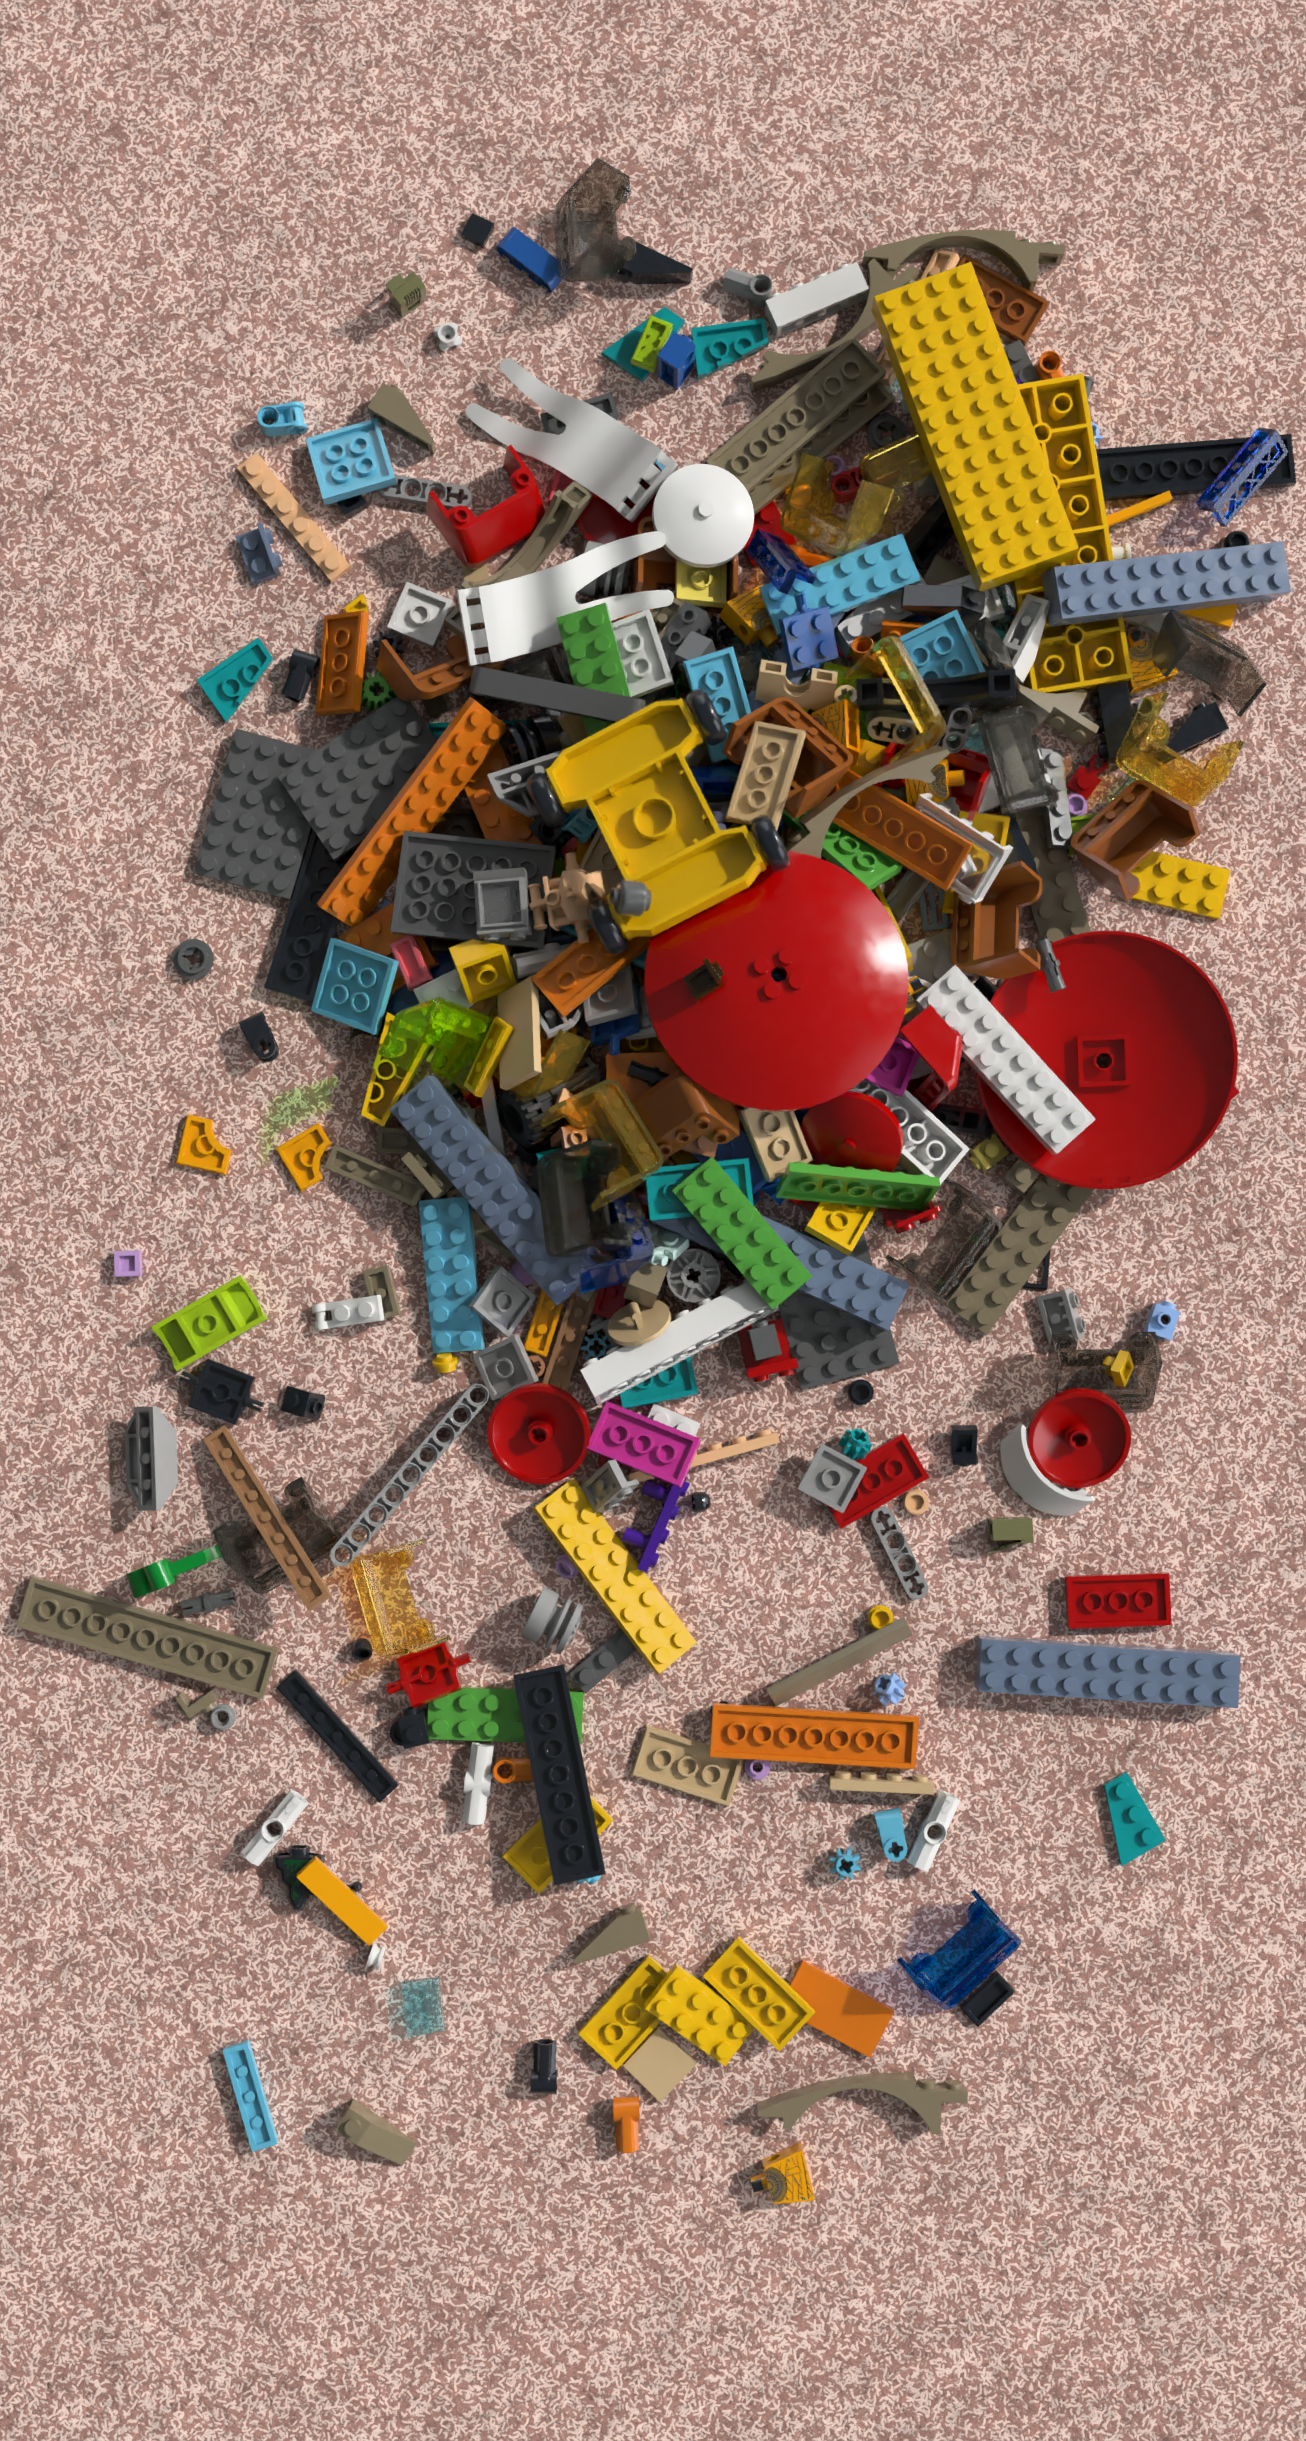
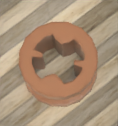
[529,1355,545,1377]

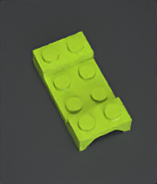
[151,1275,269,1371]

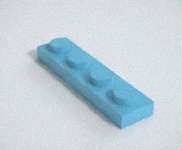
[222,2040,279,2152]

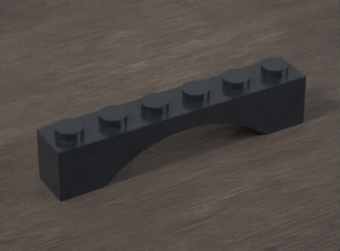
[856,669,1016,711]

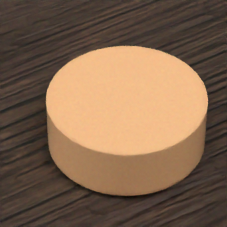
[903,1489,929,1515]

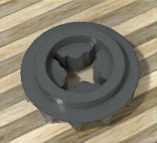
[867,414,907,455]
[173,939,214,979]

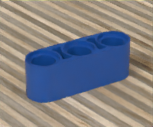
[496,227,567,293]

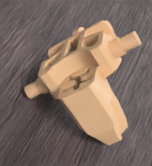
[528,853,611,943]

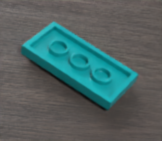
[645,1158,754,1221]

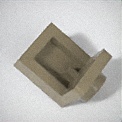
[175,1689,219,1719]

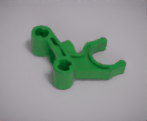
[126,1543,226,1598]

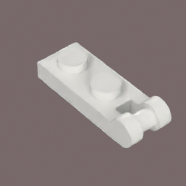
[312,1295,384,1330]

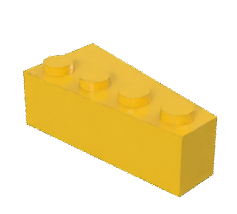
[361,1012,434,1128]

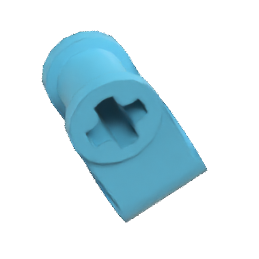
[257,401,308,437]
[561,807,598,844]
[874,1807,907,1862]

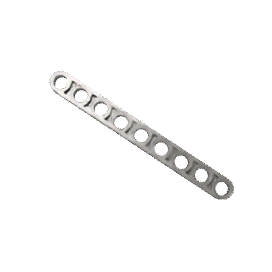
[330,1384,489,1567]

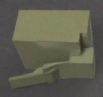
[384,272,427,318]
[986,1517,1034,1555]

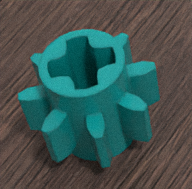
[838,1429,872,1460]

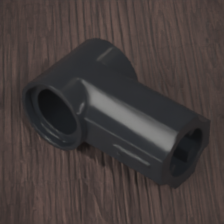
[281,649,320,703]
[530,2039,558,2095]

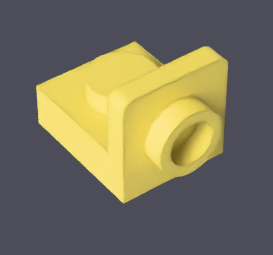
[969,1133,1009,1172]

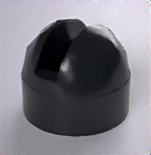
[691,1492,711,1513]
[352,1638,372,1661]

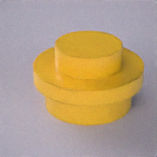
[432,1352,458,1373]
[867,1605,893,1630]

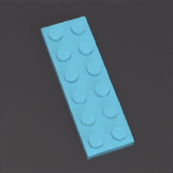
[759,534,921,637]
[419,1197,485,1353]

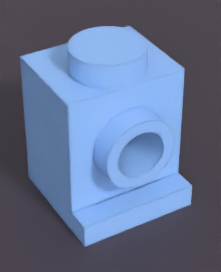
[1143,1300,1181,1341]

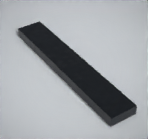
[276,1669,399,1803]

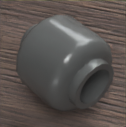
[610,880,651,917]

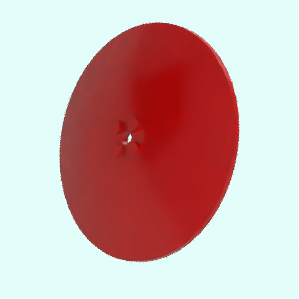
[644,851,909,1112]
[976,931,1238,1189]

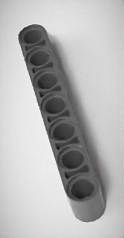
[468,666,646,723]

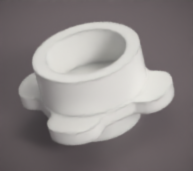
[434,322,462,351]

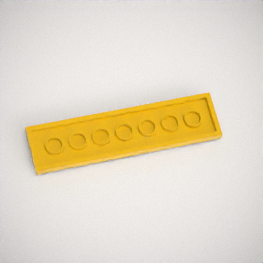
[532,1478,697,1675]

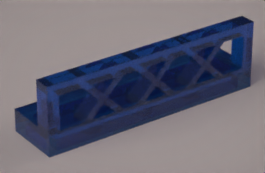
[1196,427,1289,527]
[746,528,816,594]

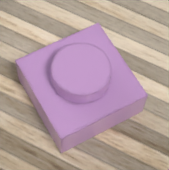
[114,1250,142,1277]

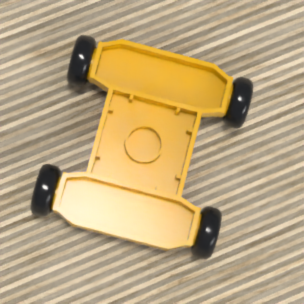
[526,688,790,956]

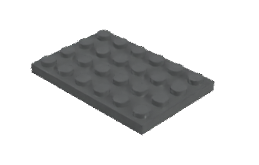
[278,696,437,862]
[194,728,317,901]
[390,831,557,949]
[778,1230,900,1390]

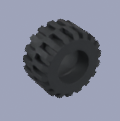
[497,1078,560,1148]

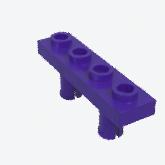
[621,1476,690,1573]

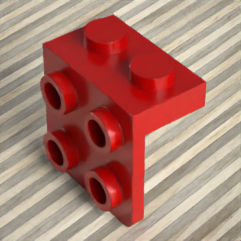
[879,1200,942,1234]
[737,1319,799,1382]

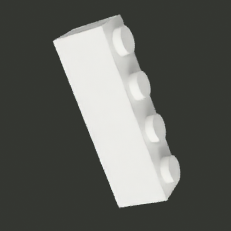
[764,262,869,338]

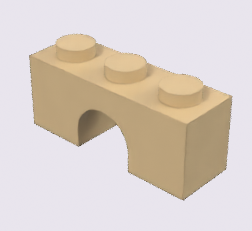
[755,660,838,711]

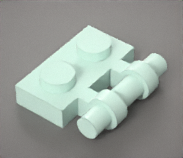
[622,1223,690,1266]

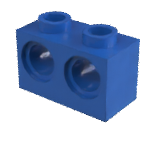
[657,331,695,390]

